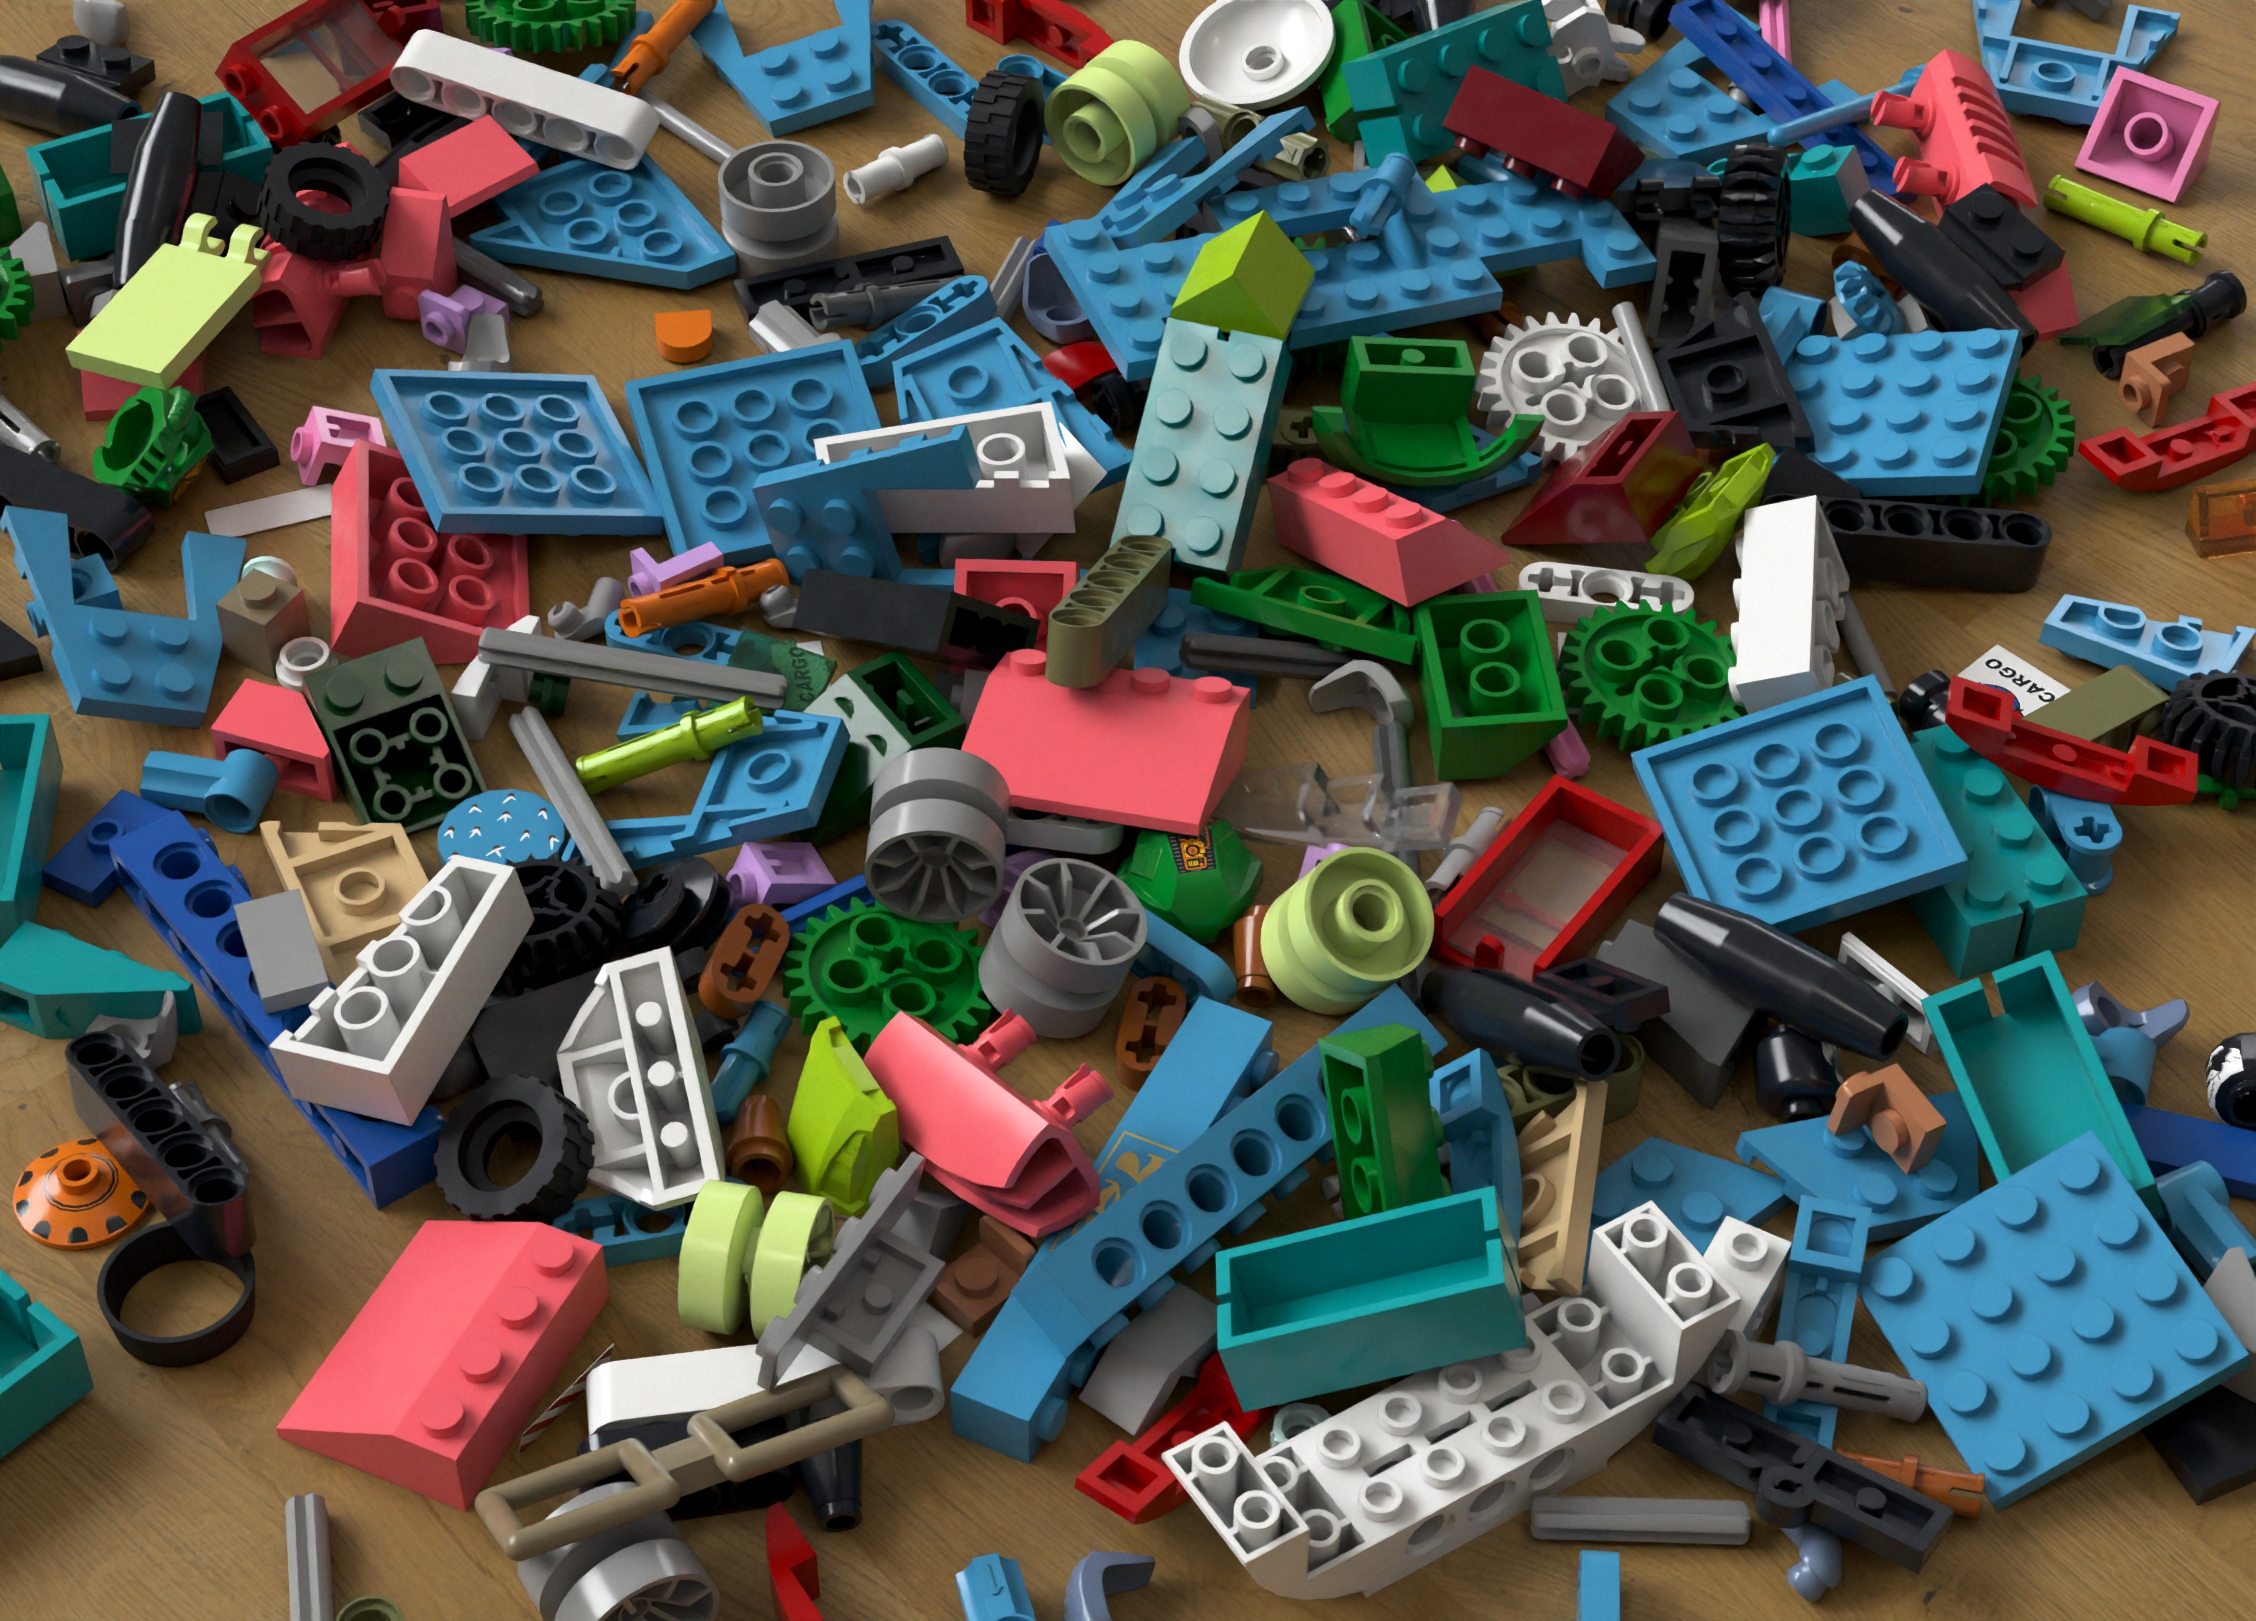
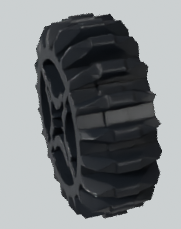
[1717,142,1793,296]
[2161,669,2256,790]
[490,852,625,998]

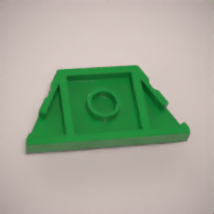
[1189,563,1418,665]

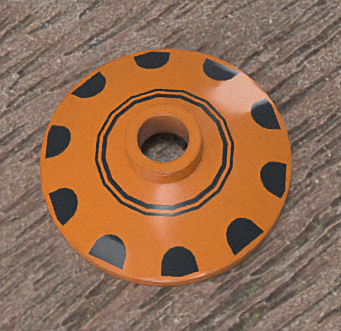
[13,1138,152,1251]

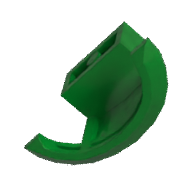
[1312,336,1546,490]

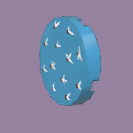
[438,789,566,867]

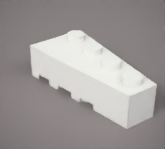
[813,401,1076,533]
[1728,495,1850,715]
[269,855,535,1127]

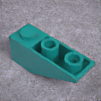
[1706,144,1872,237]
[0,920,203,1039]

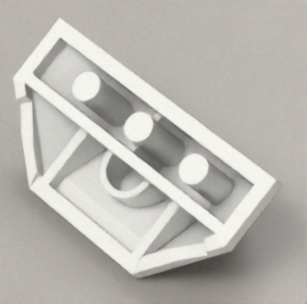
[556,946,726,1211]

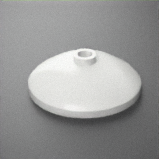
[1179,0,1336,111]

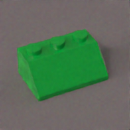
[1318,0,1411,146]
[1412,589,1568,781]
[1318,1023,1452,1221]

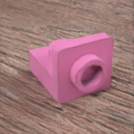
[291,406,387,487]

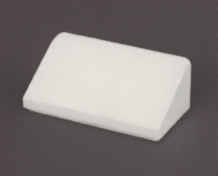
[1837,932,1939,1057]

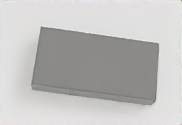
[233,888,330,1015]

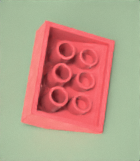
[330,438,530,665]
[961,649,1251,836]
[276,1220,610,1512]

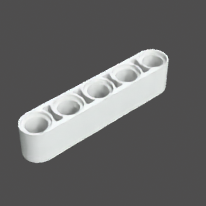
[390,29,660,170]
[585,1326,945,1436]

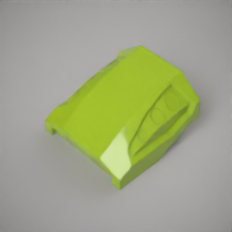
[1644,442,1776,583]
[786,1016,900,1217]

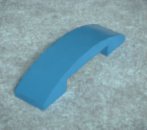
[1429,1047,1522,1249]
[1762,1195,1872,1449]

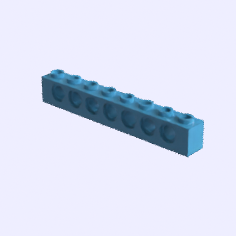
[1010,983,1448,1358]

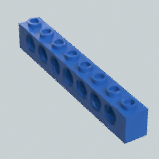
[108,809,447,1210]

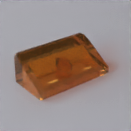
[2184,478,2256,559]

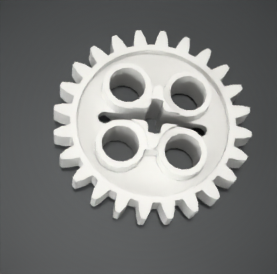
[1475,312,1649,469]

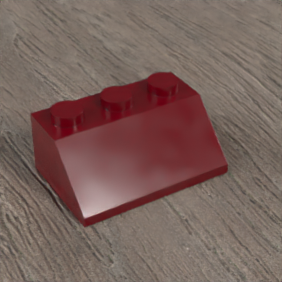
[1442,64,1646,202]

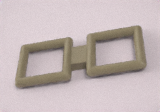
[475,1364,895,1562]

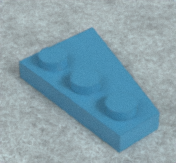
[2039,594,2256,692]

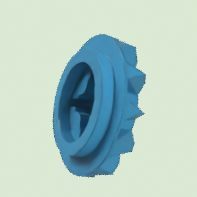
[1834,260,1905,335]

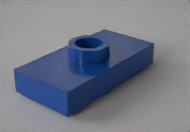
[41,789,173,908]

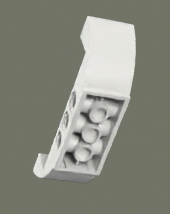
[1162,1200,1741,1600]

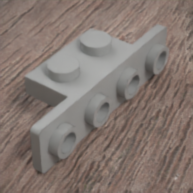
[755,1151,946,1392]

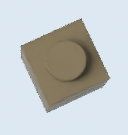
[215,568,312,679]

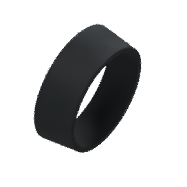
[97,1221,255,1367]

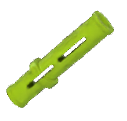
[2043,174,2208,267]
[576,695,764,795]

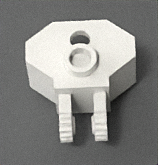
[1541,0,1647,98]

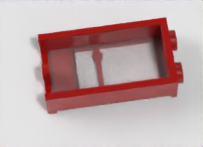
[214,0,406,150]
[1429,774,1665,983]

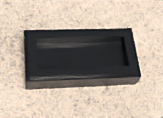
[194,386,280,485]

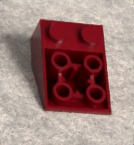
[1500,410,1704,546]

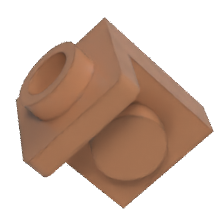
[2117,332,2196,428]
[1826,1063,1947,1175]
[928,1214,1038,1339]

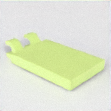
[65,213,272,391]

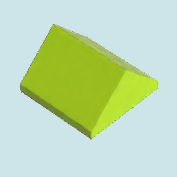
[1170,210,1315,342]

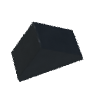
[1743,444,1863,529]

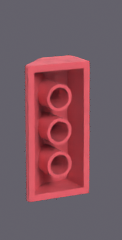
[1267,458,1510,607]

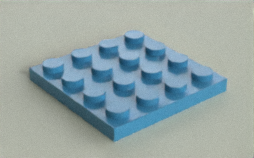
[1770,328,2023,497]
[624,338,894,567]
[370,369,665,537]
[1631,674,1970,935]
[1857,1129,2252,1513]

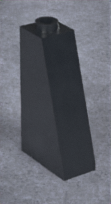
[792,568,1041,672]

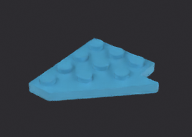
[469,151,737,290]

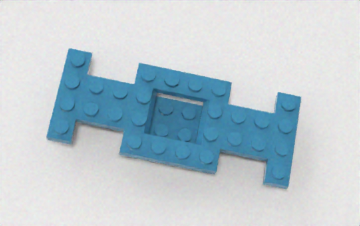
[1044,167,1658,382]

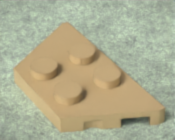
[259,821,429,988]
[1516,1079,1608,1296]

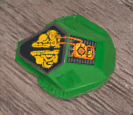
[93,386,215,509]
[1115,815,1264,945]

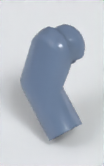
[1779,1521,1843,1601]

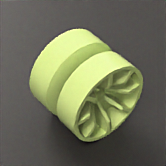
[1044,40,1190,186]
[1260,847,1434,1015]
[678,1179,835,1340]

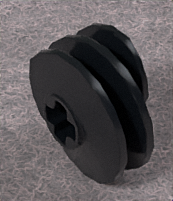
[621,856,735,957]

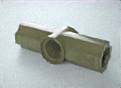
[1190,94,1332,182]

